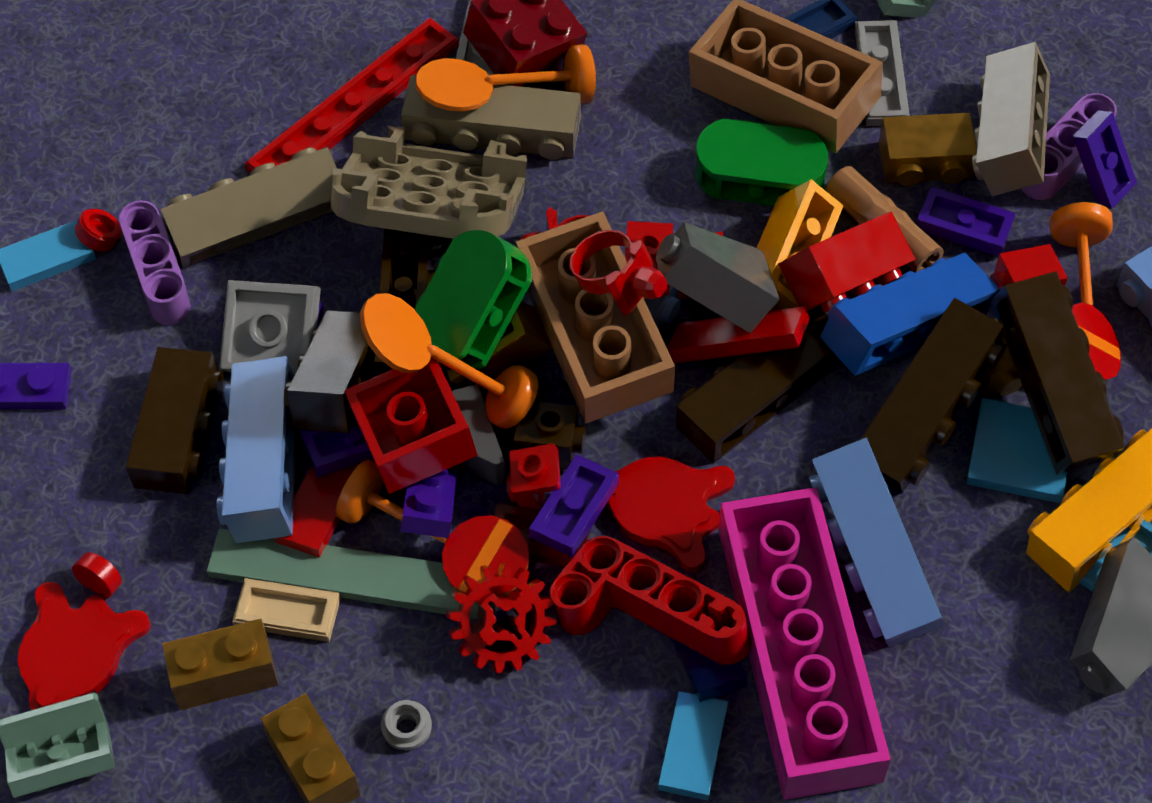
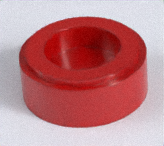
[74,209,122,252]
[72,552,122,599]

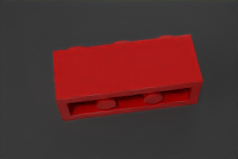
[778,211,916,313]

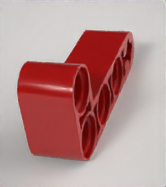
[550,536,751,665]

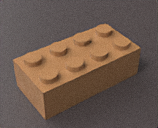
[689,0,883,153]
[516,211,675,424]

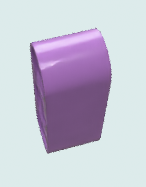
[1021,93,1117,200]
[119,200,191,325]

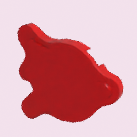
[606,456,735,572]
[18,582,151,710]

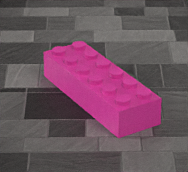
[718,487,891,800]

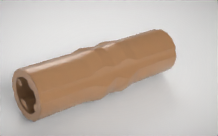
[826,166,944,273]

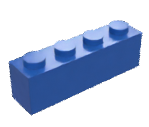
[820,252,1000,376]

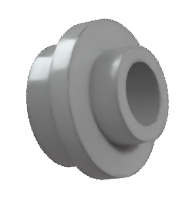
[381,700,432,751]

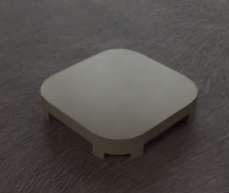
[331,126,527,239]

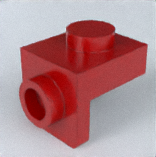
[507,444,561,517]

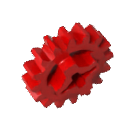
[446,563,556,673]

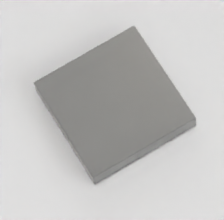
[219,280,321,375]

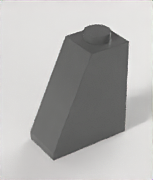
[656,222,780,333]
[1070,537,1152,697]

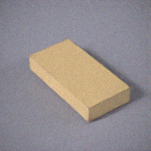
[232,578,341,642]

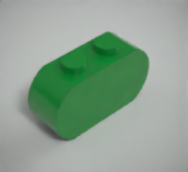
[695,119,828,206]
[415,230,532,374]

